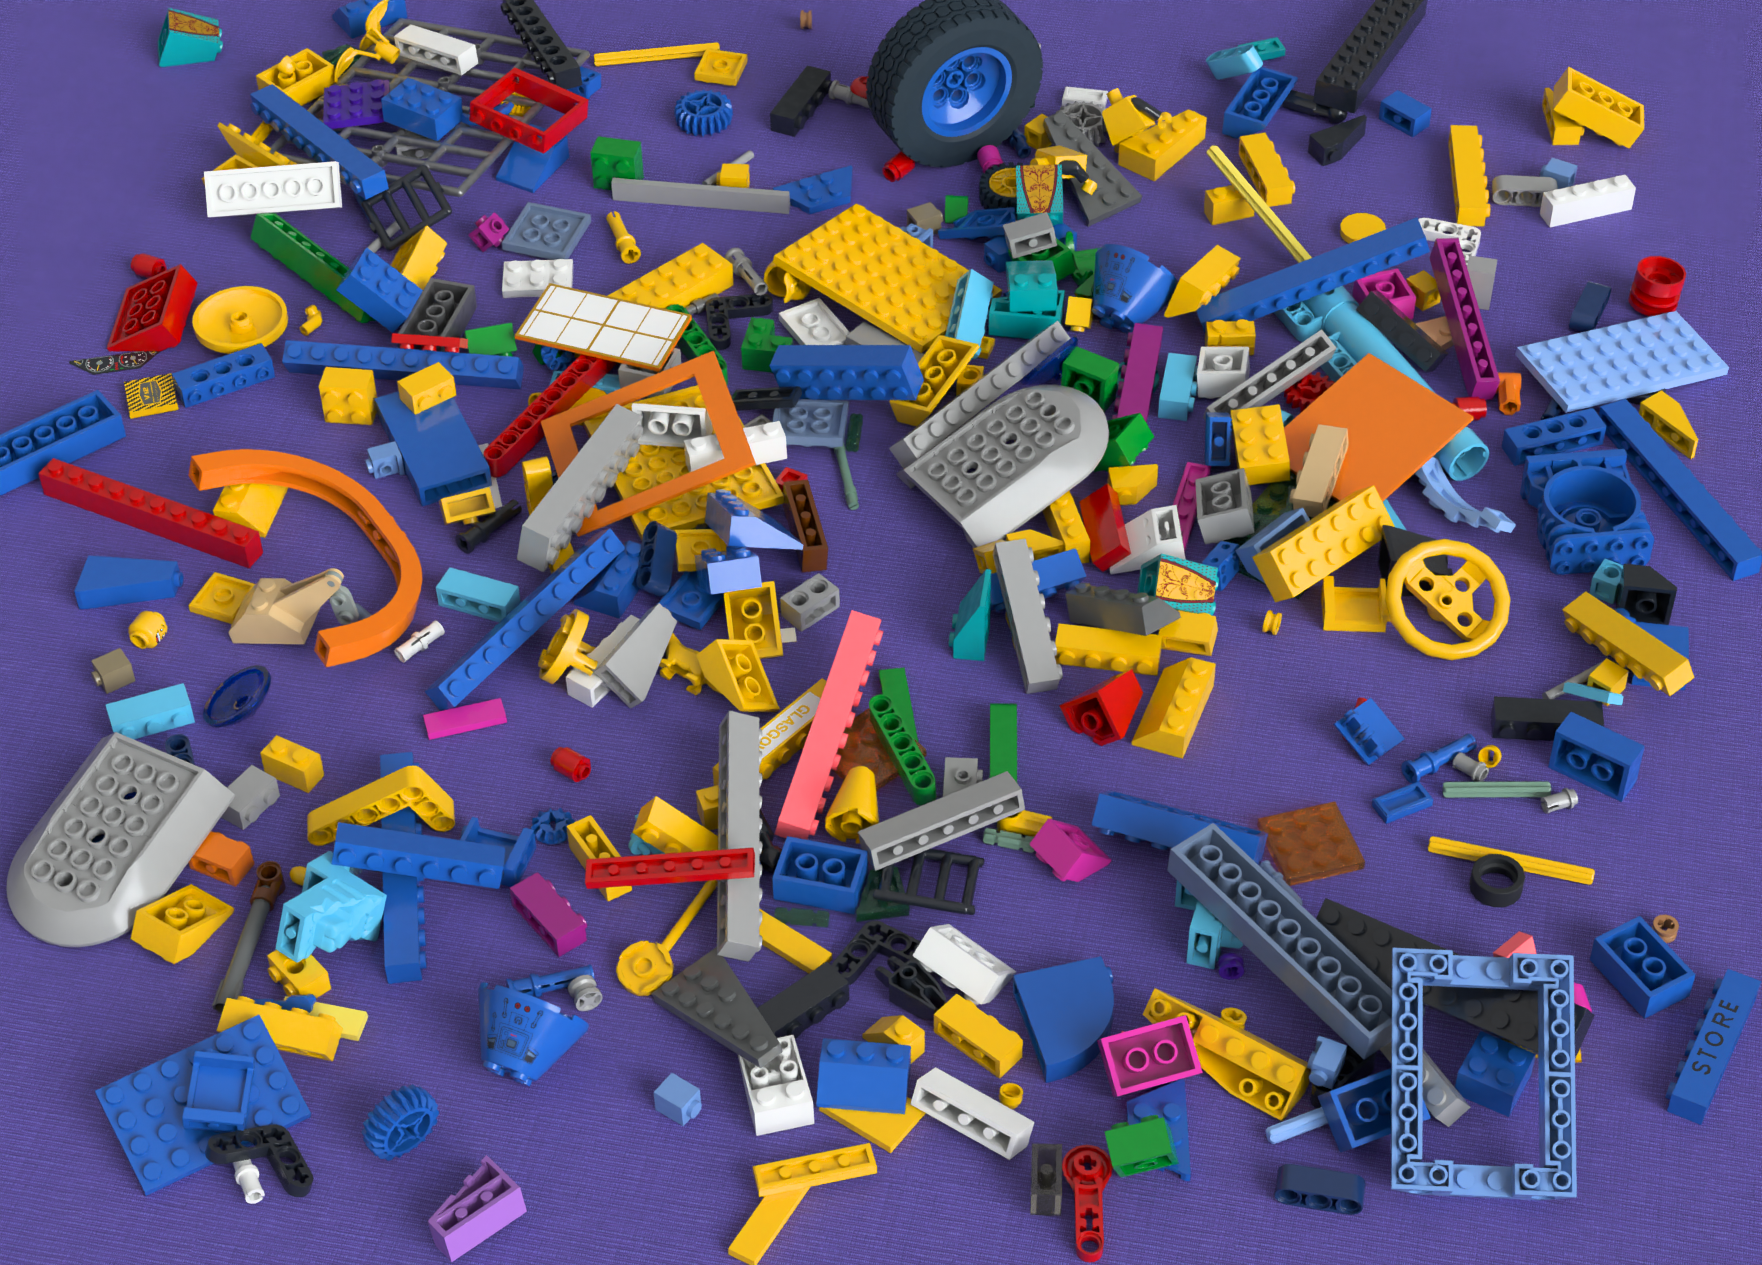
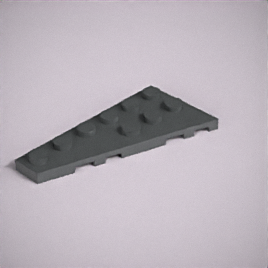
[1043,111,1142,227]
[652,947,783,1069]

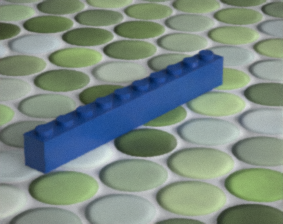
[250,84,389,199]
[1196,217,1430,333]
[282,340,524,389]
[1599,399,1762,581]
[425,528,625,711]
[380,752,427,984]

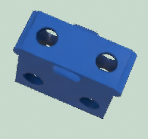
[567,66,601,99]
[1202,541,1240,591]

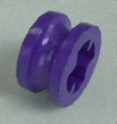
[1218,953,1244,980]

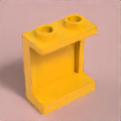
[1321,576,1391,632]

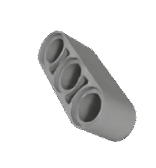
[1492,175,1558,207]

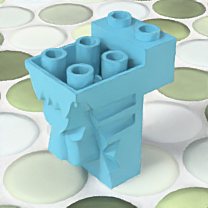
[275,851,387,963]
[1175,880,1243,970]

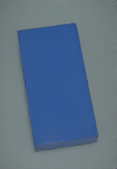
[1371,781,1433,824]

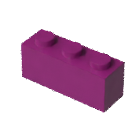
[509,872,587,957]

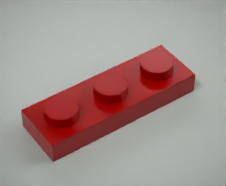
[391,333,468,353]

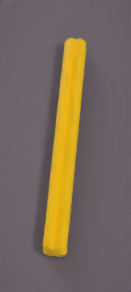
[594,42,720,66]
[1428,836,1595,885]

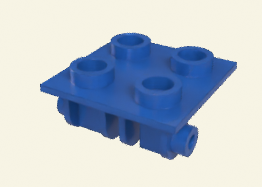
[1333,698,1405,766]

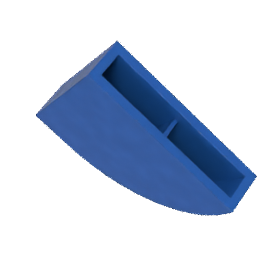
[1013,956,1114,1083]

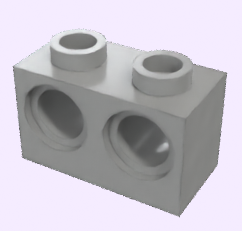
[780,573,840,632]

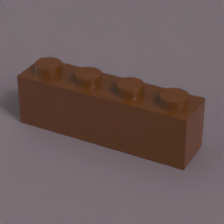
[782,480,828,572]

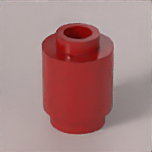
[882,151,915,182]
[131,253,167,278]
[1452,396,1487,421]
[550,747,591,782]

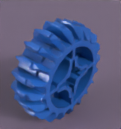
[674,89,733,137]
[361,1084,439,1161]

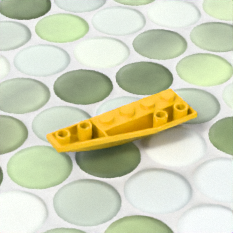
[217,122,297,167]
[1142,988,1311,1121]

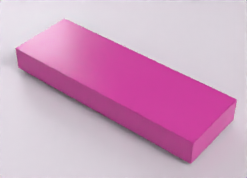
[423,698,507,740]

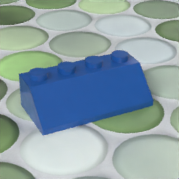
[1222,66,1298,139]
[991,548,1086,613]

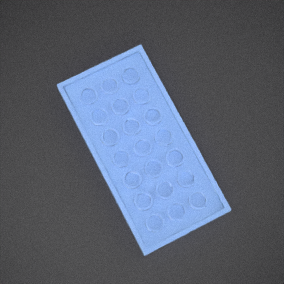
[1515,311,1729,413]

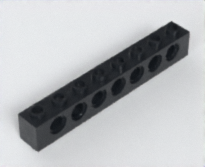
[500,0,583,90]

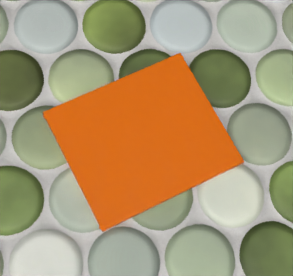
[1284,353,1473,502]

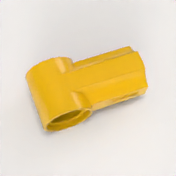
[997,810,1052,837]

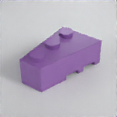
[428,1155,527,1262]

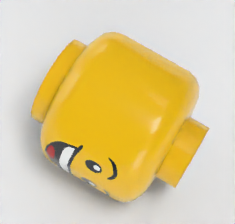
[128,611,167,649]

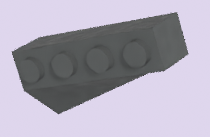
[1065,583,1181,636]

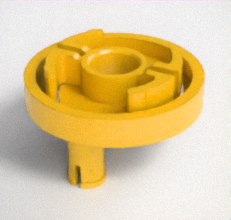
[538,609,598,684]

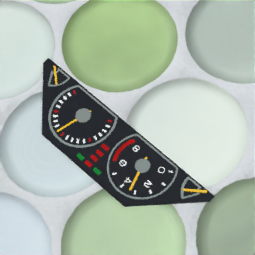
[69,351,161,375]

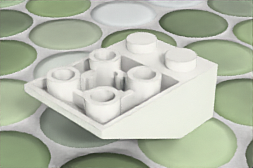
[1110,505,1186,574]
[738,1035,814,1136]

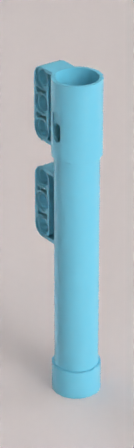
[1273,286,1489,481]

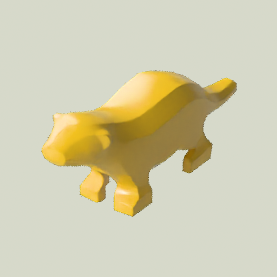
[659,633,722,695]

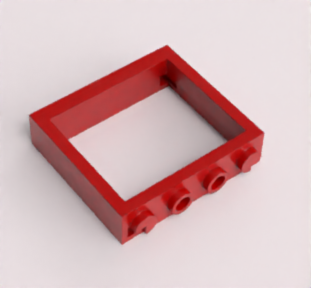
[469,67,589,154]

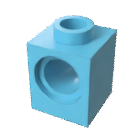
[1589,559,1623,604]

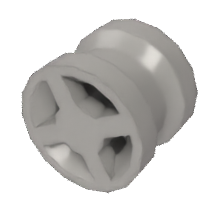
[568,975,603,1011]

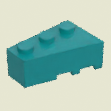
[989,290,1065,339]

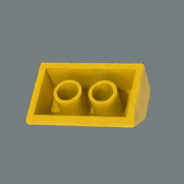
[213,483,289,538]

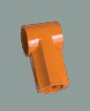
[1495,372,1521,415]

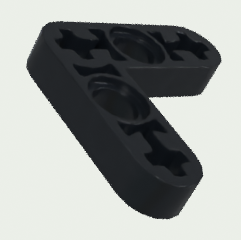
[706,294,773,350]
[831,920,921,985]
[205,1124,314,1197]

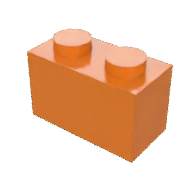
[188,831,254,887]

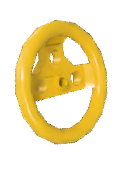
[1385,539,1510,661]

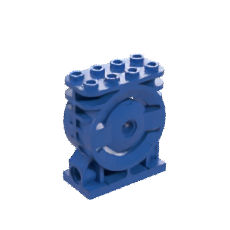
[1520,449,1654,575]

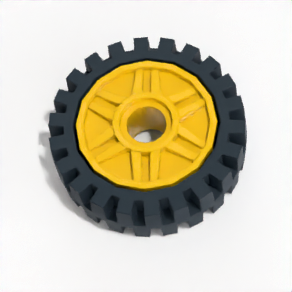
[979,162,1028,215]

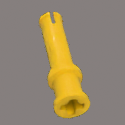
[606,211,641,264]

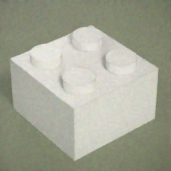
[1197,347,1250,399]

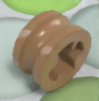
[800,10,812,29]
[1652,914,1679,943]

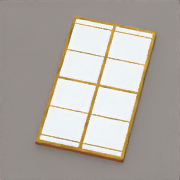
[515,283,692,372]

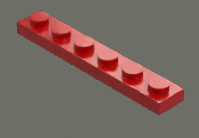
[585,848,755,889]

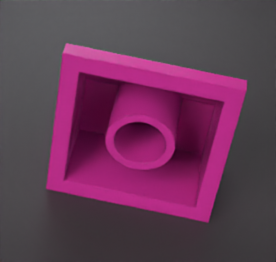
[1029,818,1112,882]

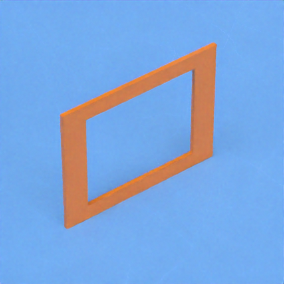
[541,351,756,537]

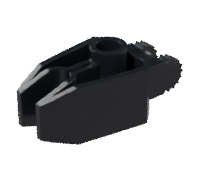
[874,956,946,1020]

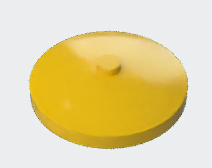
[192,286,288,354]

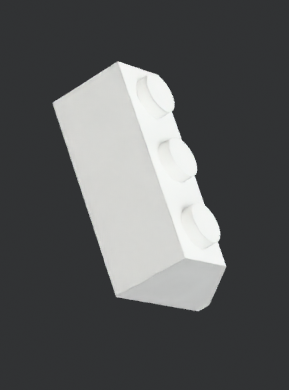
[631,403,713,447]
[913,924,1016,1005]

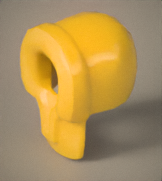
[764,261,811,303]

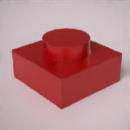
[775,467,808,492]

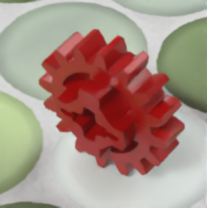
[1284,372,1335,412]

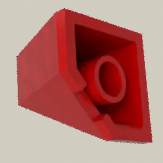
[1059,669,1143,746]

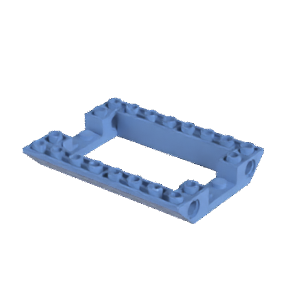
[1391,948,1577,1200]

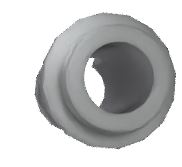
[1452,752,1489,781]
[1540,788,1578,814]

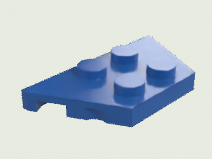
[773,165,853,215]
[938,207,1017,240]
[1126,1079,1191,1181]

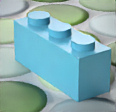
[1158,353,1198,421]
[436,567,521,622]
[106,683,195,739]

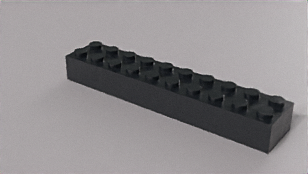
[1313,0,1427,113]
[1316,898,1595,1059]

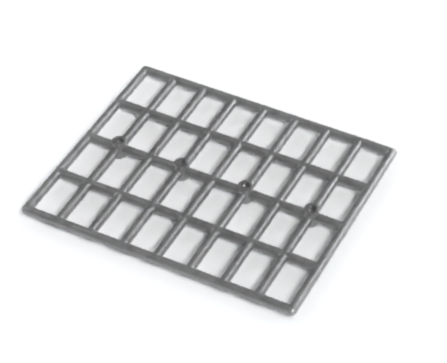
[270,18,590,197]

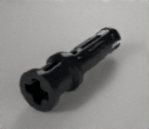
[455,499,522,554]

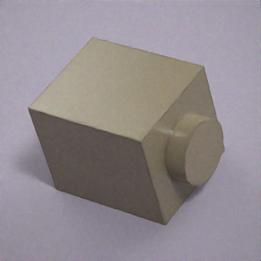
[907,202,943,235]
[91,648,136,694]

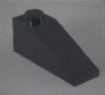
[1308,115,1367,166]

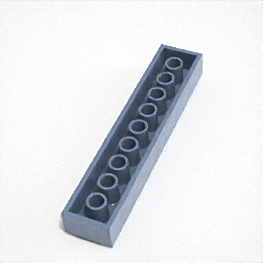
[1167,823,1392,1060]

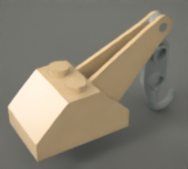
[228,568,359,644]

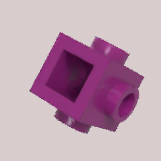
[468,212,510,252]

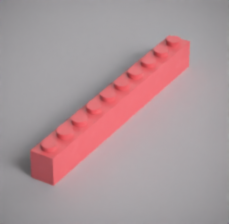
[774,610,884,840]

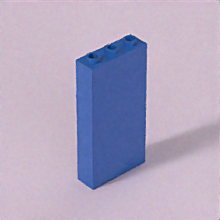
[374,391,492,507]

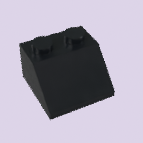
[1616,564,1677,625]

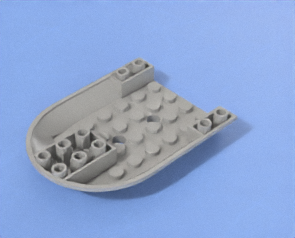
[896,385,1109,548]
[6,732,236,947]

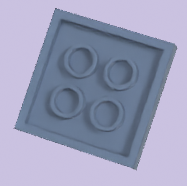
[502,202,591,260]
[772,399,849,448]

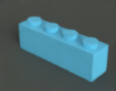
[945,269,994,362]

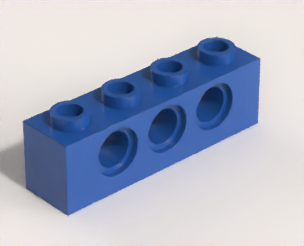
[172,343,275,408]
[1501,408,1607,466]

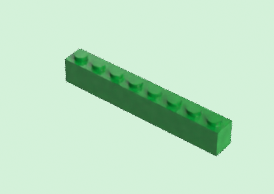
[251,213,376,323]

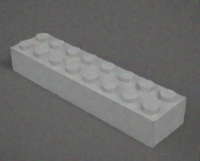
[517,404,643,572]

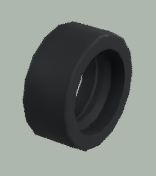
[1469,854,1525,907]

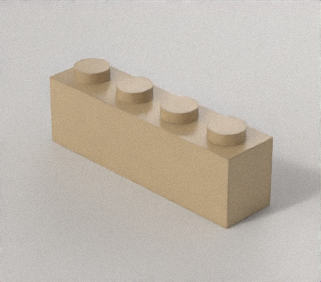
[1290,424,1349,517]

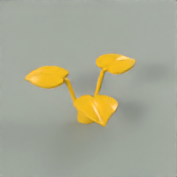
[334,0,400,83]

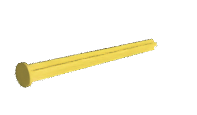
[1206,145,1312,263]

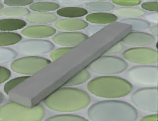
[611,178,790,214]

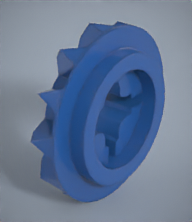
[541,345,576,371]
[531,807,575,844]

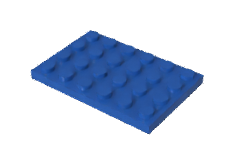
[95,1015,311,1196]

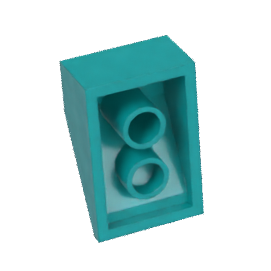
[1006,260,1058,312]
[949,569,991,661]

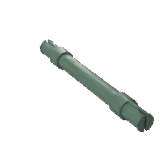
[833,442,859,510]

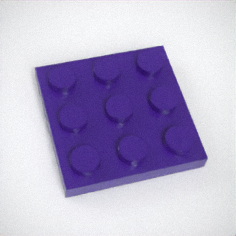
[323,79,390,129]

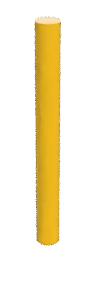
[661,880,718,951]

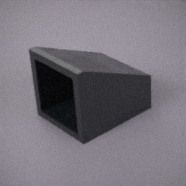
[1377,525,1453,597]

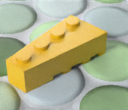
[1118,109,1207,181]

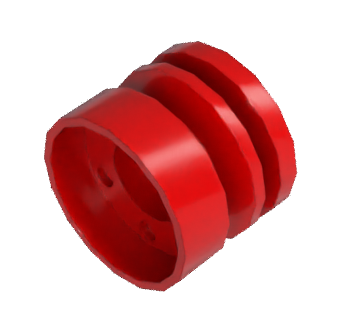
[1628,256,1686,316]

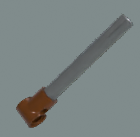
[212,861,286,1013]

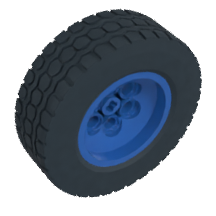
[866,0,1043,167]

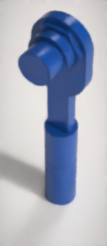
[253,994,316,1013]

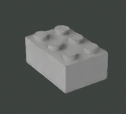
[1195,468,1255,544]

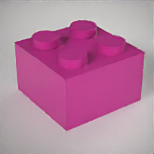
[1352,269,1416,319]

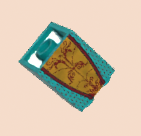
[157,8,223,67]
[1016,164,1063,226]
[1137,554,1219,616]

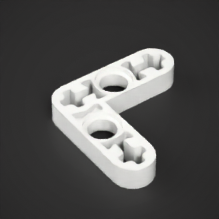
[1418,218,1481,265]

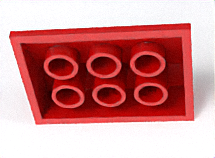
[107,264,198,351]

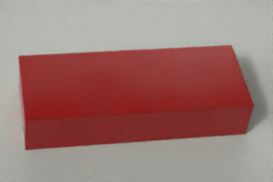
[1079,484,1131,572]

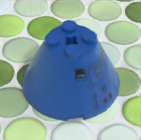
[1092,244,1178,334]
[478,982,589,1087]

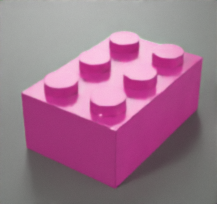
[1097,1015,1203,1098]

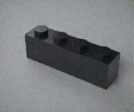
[770,65,833,137]
[1356,291,1449,372]
[1491,696,1604,741]
[757,962,850,1039]

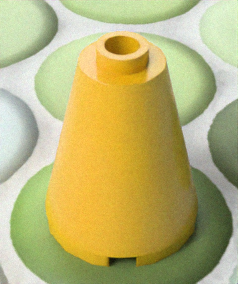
[825,766,879,844]

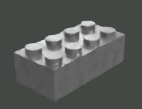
[397,278,477,352]

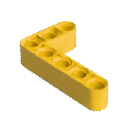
[522,456,574,574]
[307,766,455,846]

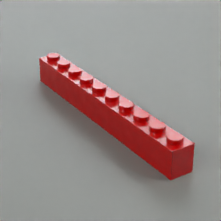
[38,458,263,569]

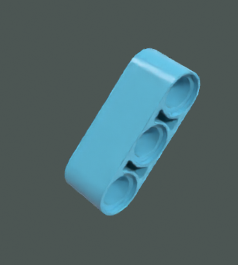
[1206,44,1263,80]

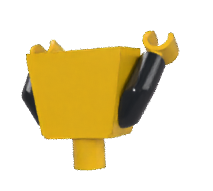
[1102,88,1172,153]
[1030,145,1097,195]

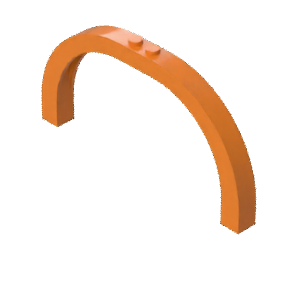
[188,449,422,667]

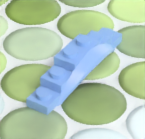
[1415,456,1516,533]

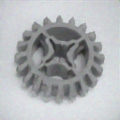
[1056,101,1107,146]

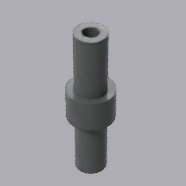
[685,293,719,315]

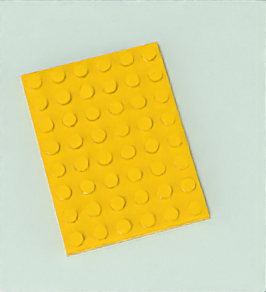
[773,203,1002,353]
[582,385,784,540]

